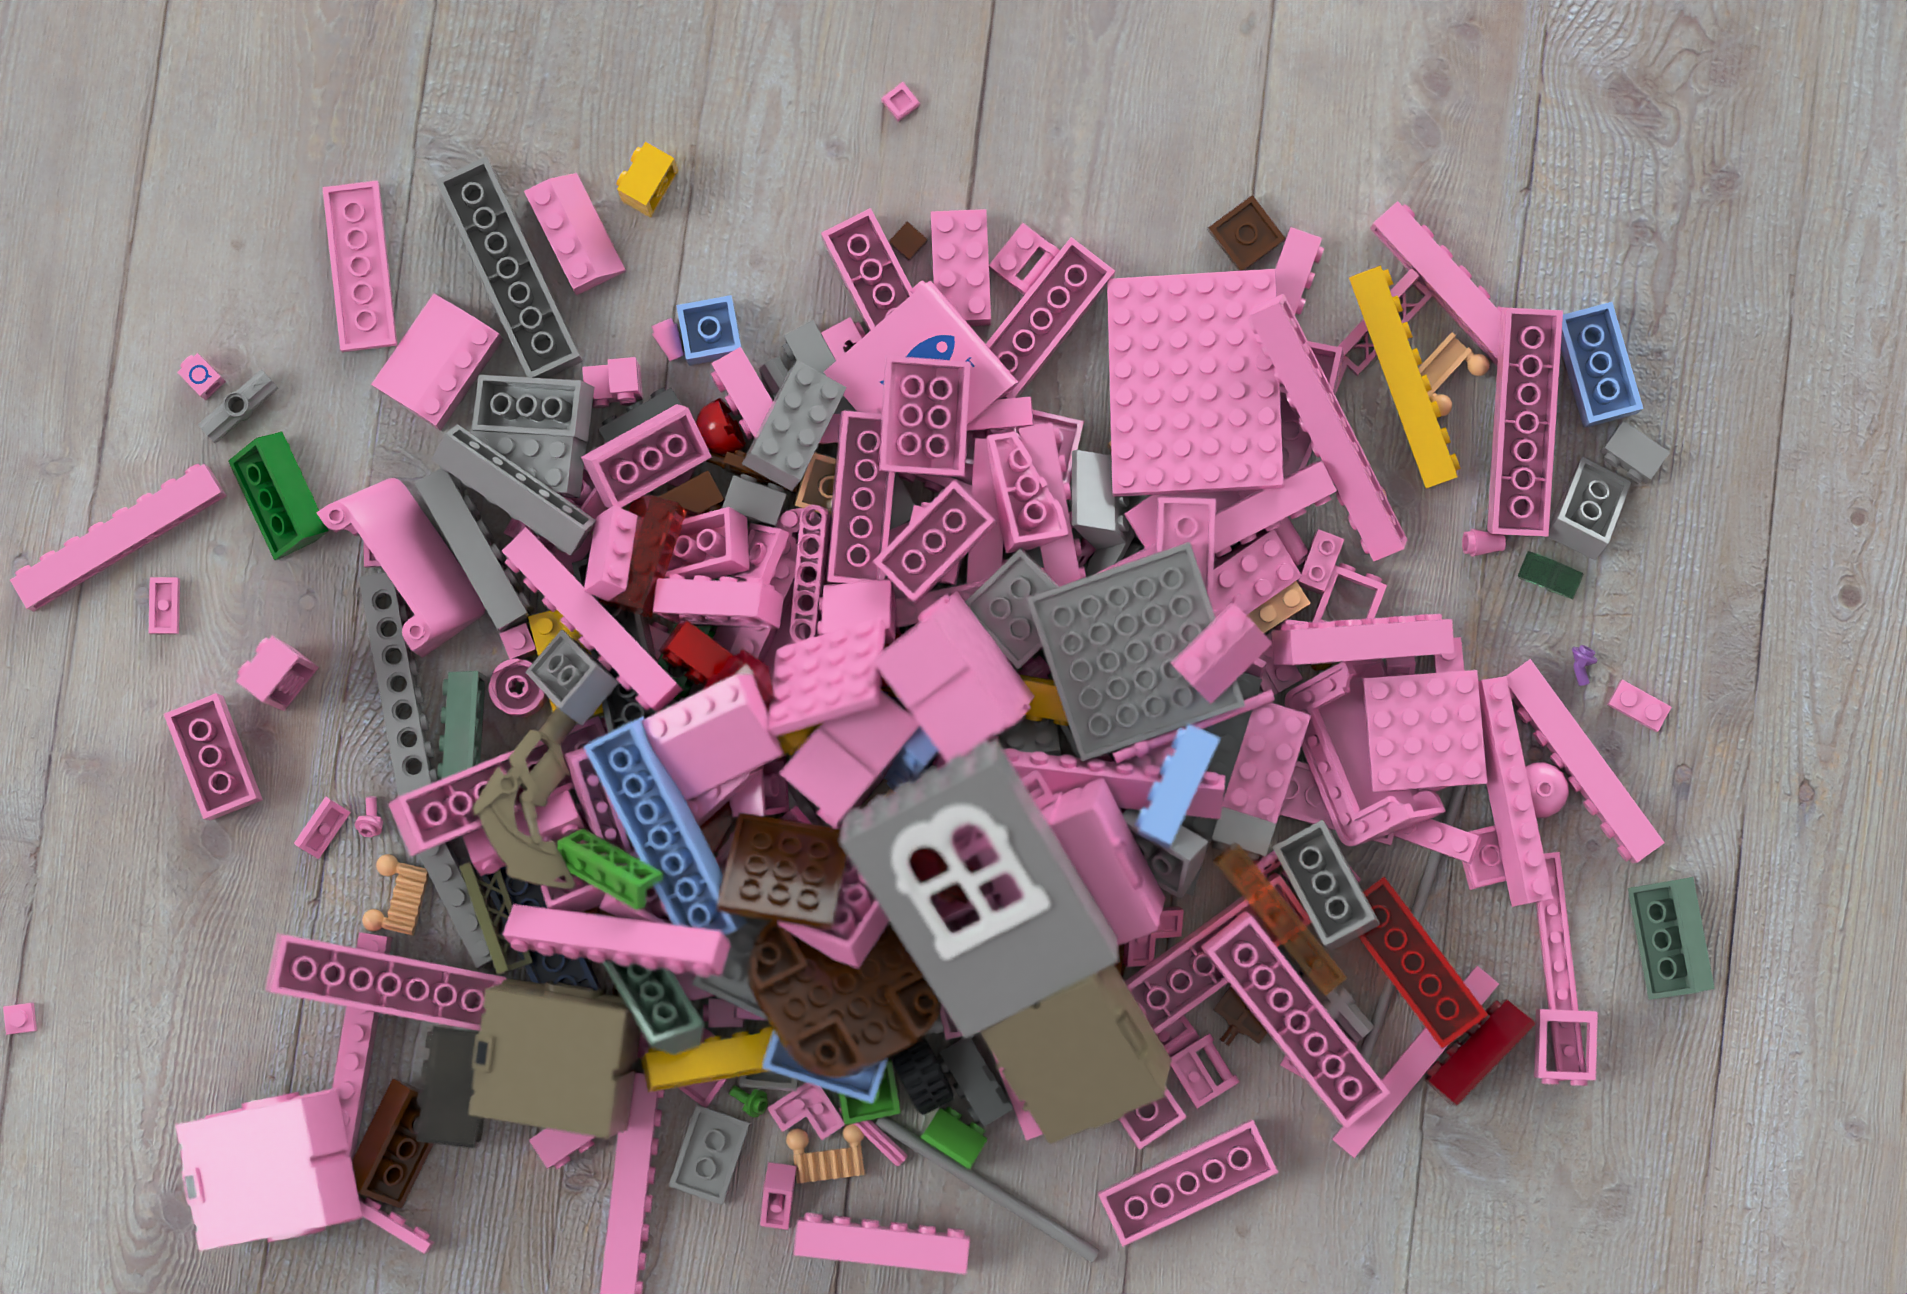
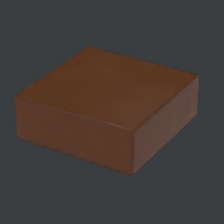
[889,221,928,261]

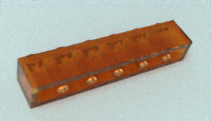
[1212,843,1347,996]

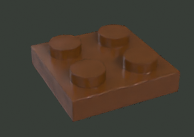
[1207,195,1286,271]

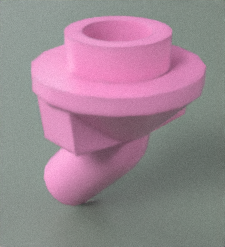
[354,796,383,837]

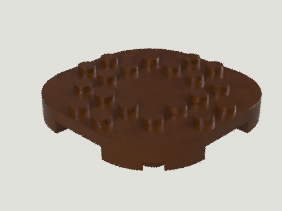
[747,921,942,1077]

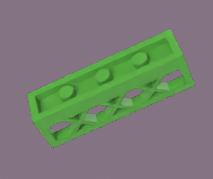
[557,828,663,911]

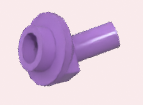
[1572,645,1598,686]

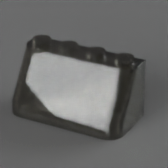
[413,1026,485,1149]

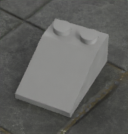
[1549,457,1632,560]
[526,629,619,726]

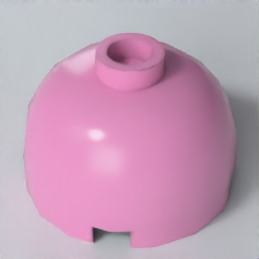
[1525,762,1569,818]

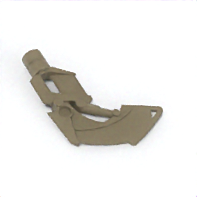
[472,708,576,889]

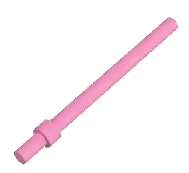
[1112,690,1275,764]

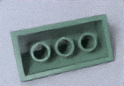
[437,671,486,780]
[1628,877,1715,1000]
[603,960,704,1055]

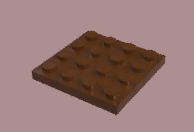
[717,813,848,930]

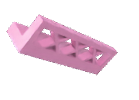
[1338,268,1433,376]
[950,770,1055,863]

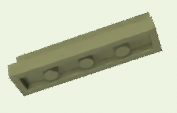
[459,862,533,974]

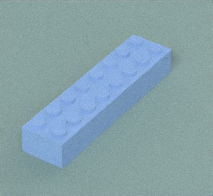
[583,717,747,936]

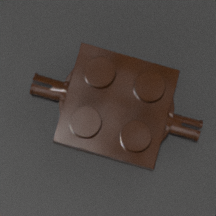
[706,450,800,494]
[1213,986,1268,1046]

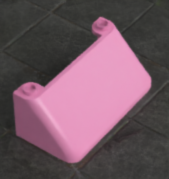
[317,478,486,658]
[1285,658,1446,846]

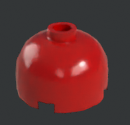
[696,398,746,455]

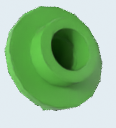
[728,1085,768,1118]

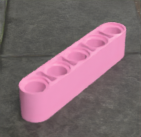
[790,505,831,643]

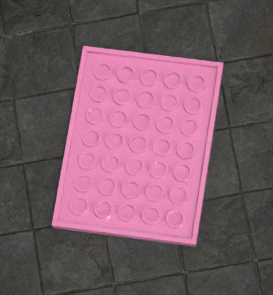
[1107,269,1284,497]

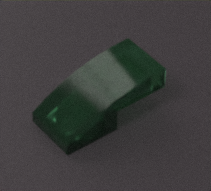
[1518,551,1584,600]

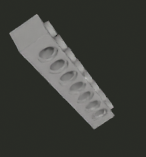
[359,572,439,797]

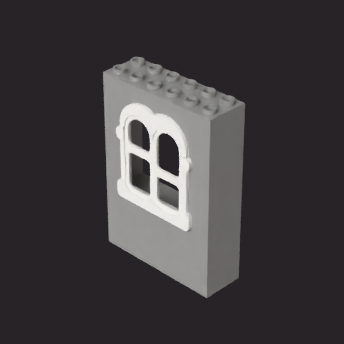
[840,739,1118,1039]

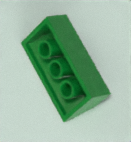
[228,432,329,561]

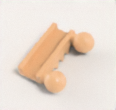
[1418,332,1490,417]
[362,854,429,936]
[786,1124,865,1183]

